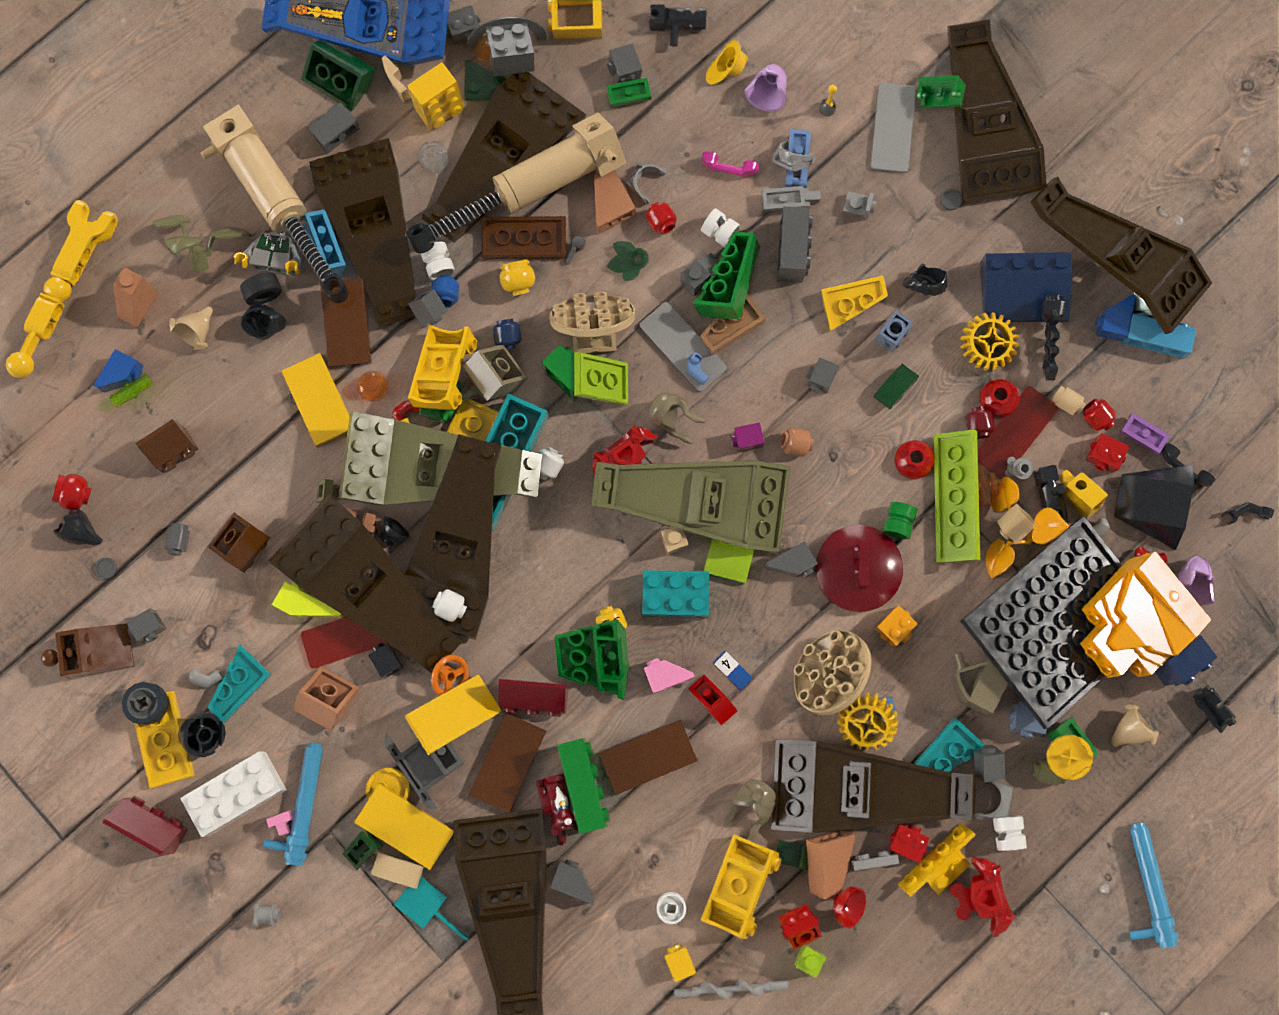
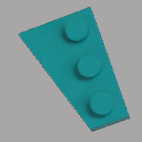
[913,718,985,772]

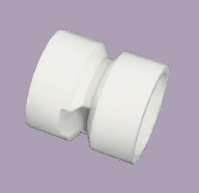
[701,208,740,247]
[421,242,455,281]
[993,816,1027,851]
[657,891,686,924]

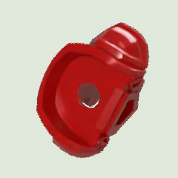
[592,425,658,478]
[949,857,1016,937]

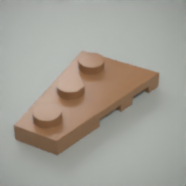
[701,294,766,355]

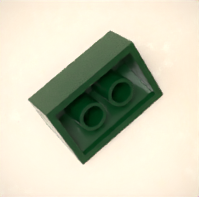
[301,40,375,111]

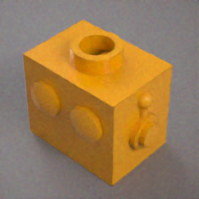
[875,605,918,647]

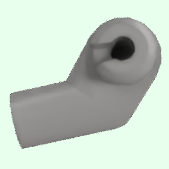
[189,669,223,688]

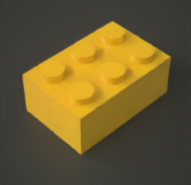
[407,62,464,131]

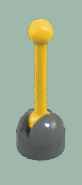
[819,85,837,116]

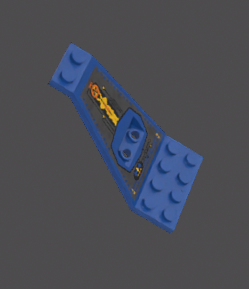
[261,0,450,66]

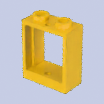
[548,0,602,39]

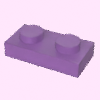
[1119,413,1170,455]

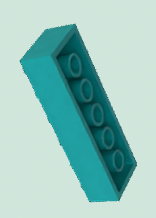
[485,393,549,532]

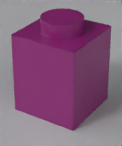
[731,422,764,452]

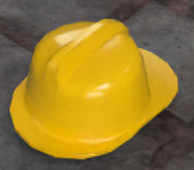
[706,40,748,85]

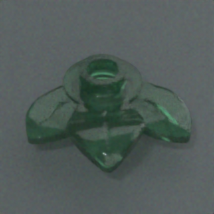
[607,241,649,281]

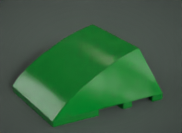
[554,619,629,700]

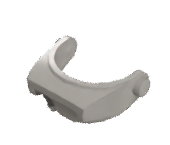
[772,141,816,171]
[626,163,667,204]
[975,781,1013,820]

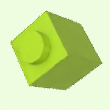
[793,945,827,978]

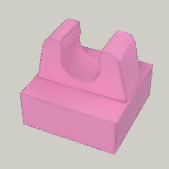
[266,811,294,836]

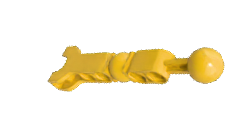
[5,200,118,378]

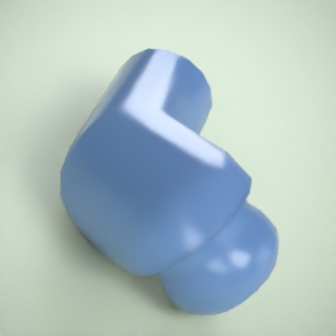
[687,353,709,385]

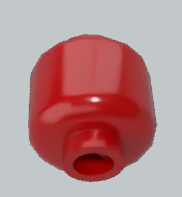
[646,202,677,234]
[1083,399,1116,431]

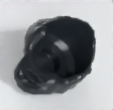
[903,263,948,296]
[241,304,287,340]

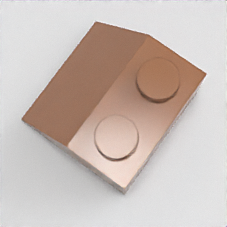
[293,667,359,731]

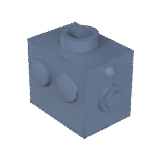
[875,310,914,352]
[1009,702,1046,738]

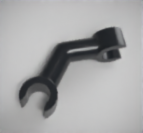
[1221,502,1275,525]

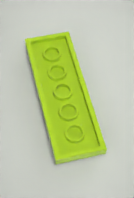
[934,429,980,564]

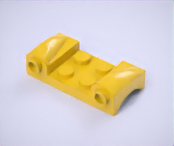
[408,325,477,410]
[701,834,781,939]

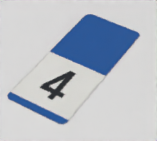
[713,651,752,690]

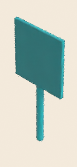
[394,876,469,941]

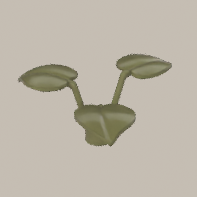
[153,215,251,271]

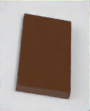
[482,216,566,259]
[320,278,372,367]
[469,713,547,813]
[599,720,698,795]

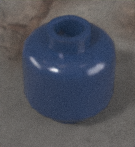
[492,318,522,350]

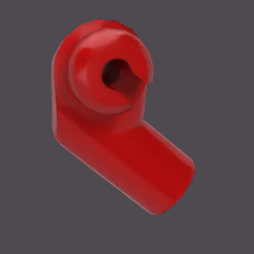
[392,401,420,421]

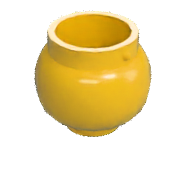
[500,259,535,296]

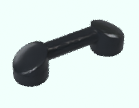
[1162,443,1216,487]

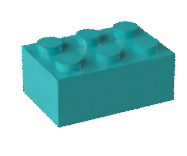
[642,570,709,618]

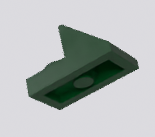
[777,840,808,870]

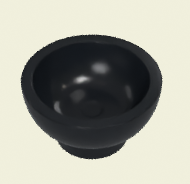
[379,516,409,546]

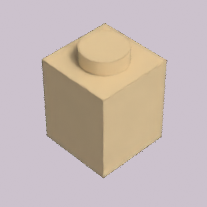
[997,503,1035,544]
[661,527,689,555]

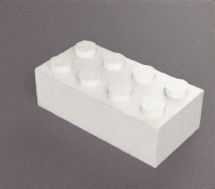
[180,751,287,838]

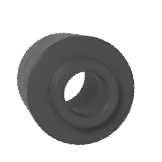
[164,523,190,556]

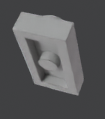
[850,850,899,871]

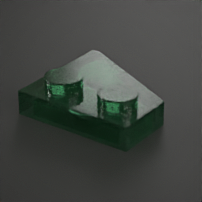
[464,60,506,101]

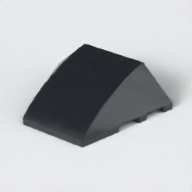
[1114,465,1194,550]

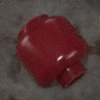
[965,406,995,439]

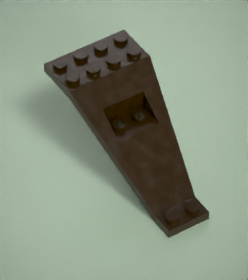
[422,72,587,243]
[309,138,416,327]

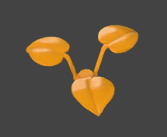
[986,477,1069,579]

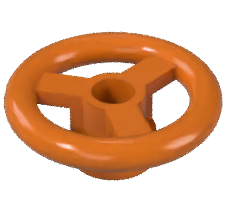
[431,655,469,696]

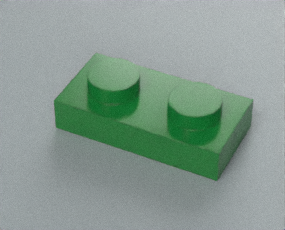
[607,77,651,108]

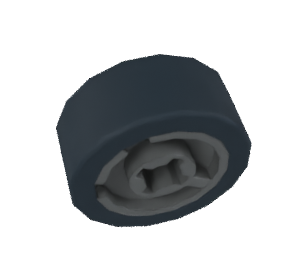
[122,682,169,725]

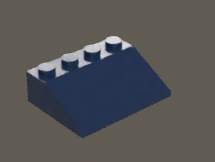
[980,252,1072,322]

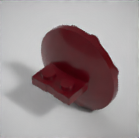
[815,525,903,612]

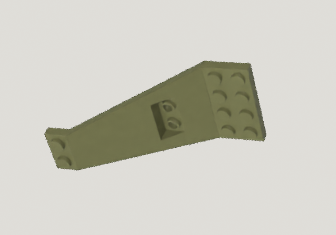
[339,411,542,506]
[591,460,790,553]

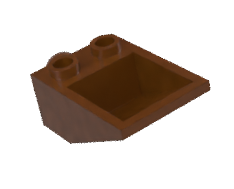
[41,624,135,679]

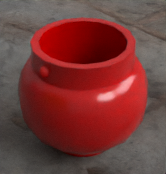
[52,474,92,510]

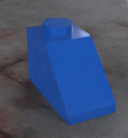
[1095,295,1136,341]
[93,349,144,393]

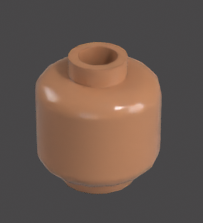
[780,427,814,457]

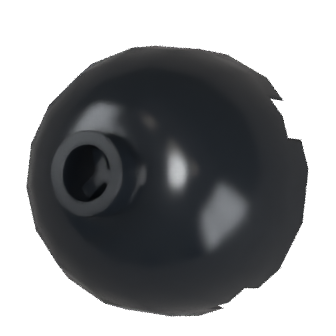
[178,711,226,757]

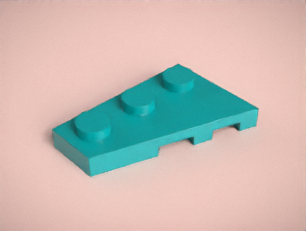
[207,644,272,723]

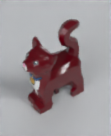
[535,773,578,846]

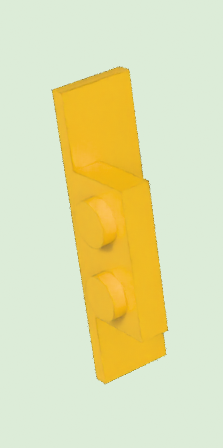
[897,823,976,897]

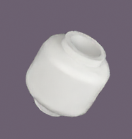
[539,447,564,480]
[432,589,467,622]

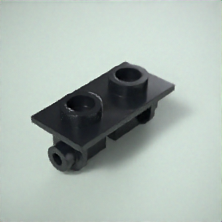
[1193,685,1237,733]

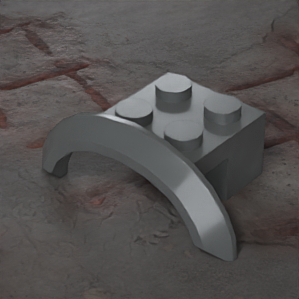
[466,17,547,76]
[384,734,464,809]

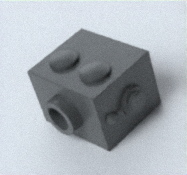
[447,5,480,45]
[607,43,642,83]

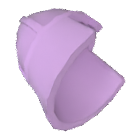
[744,64,787,112]
[1177,556,1215,606]

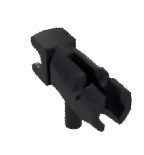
[649,4,707,47]
[1033,465,1069,524]

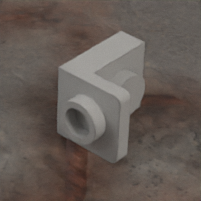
[842,191,876,220]

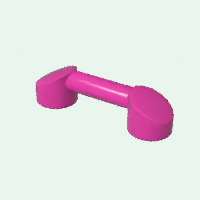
[701,151,760,178]

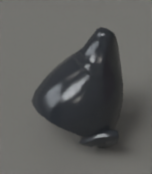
[53,508,103,545]

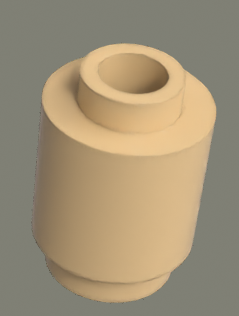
[1051,386,1086,416]

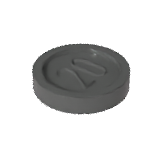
[940,189,962,210]
[94,558,117,579]

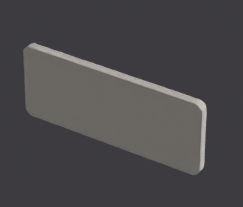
[870,83,916,173]
[640,302,727,392]

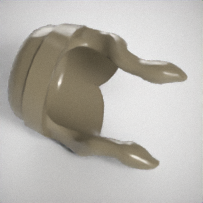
[649,393,706,444]
[723,779,776,840]

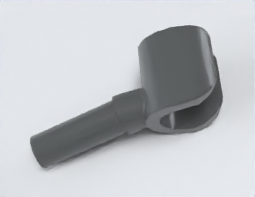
[565,236,586,264]

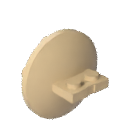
[549,291,636,353]
[794,630,871,715]

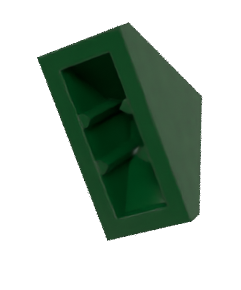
[342,830,383,870]

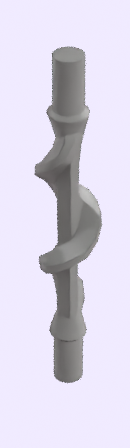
[674,978,789,999]

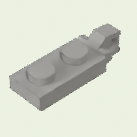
[761,186,821,212]

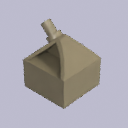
[462,345,527,402]
[954,652,1008,715]

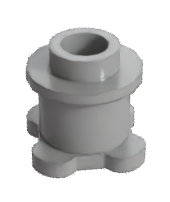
[1005,457,1033,480]
[253,903,281,927]

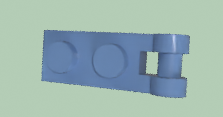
[785,129,811,188]

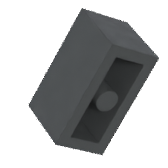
[308,102,360,154]

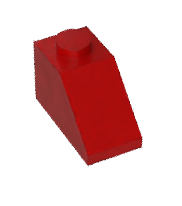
[688,674,738,726]

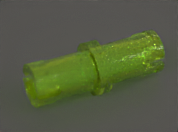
[109,373,154,408]

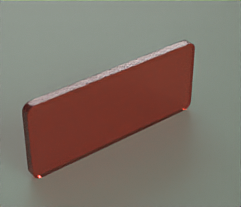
[977,386,1058,479]
[301,617,388,669]

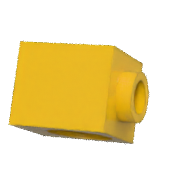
[664,943,696,982]

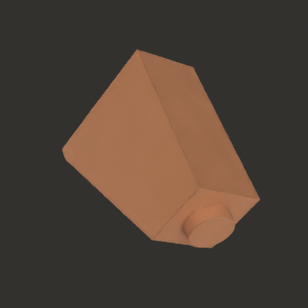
[594,170,636,234]
[113,267,159,328]
[806,830,855,899]

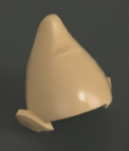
[169,307,213,350]
[1111,704,1159,747]

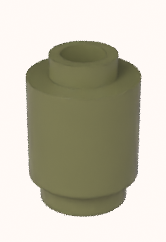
[1032,759,1066,785]

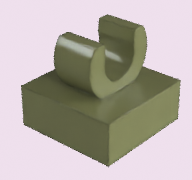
[316,479,340,503]

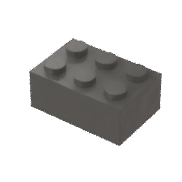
[777,206,813,283]

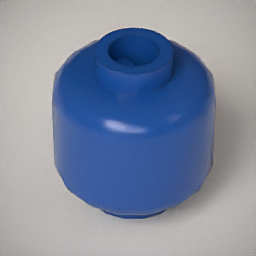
[432,275,459,308]

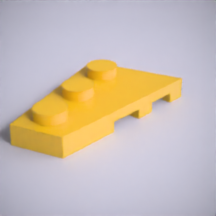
[820,275,888,331]

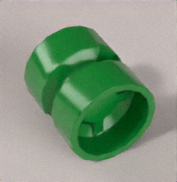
[882,502,918,539]

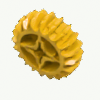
[960,313,1019,371]
[837,692,899,752]

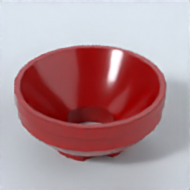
[979,379,1019,418]
[894,440,934,479]
[833,886,866,928]

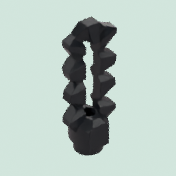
[1041,295,1066,381]

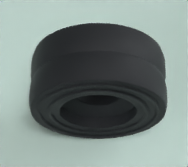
[240,272,282,306]

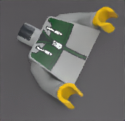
[234,231,303,276]

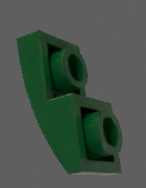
[874,363,919,410]

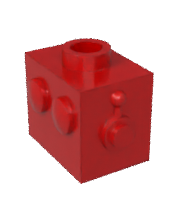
[1086,433,1130,473]
[887,824,930,863]
[778,904,822,950]

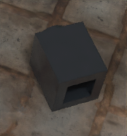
[368,643,404,679]

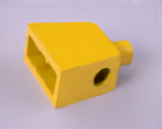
[1059,470,1108,519]

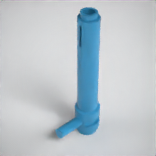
[264,742,323,866]
[1129,822,1179,948]

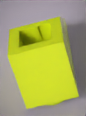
[272,582,345,618]

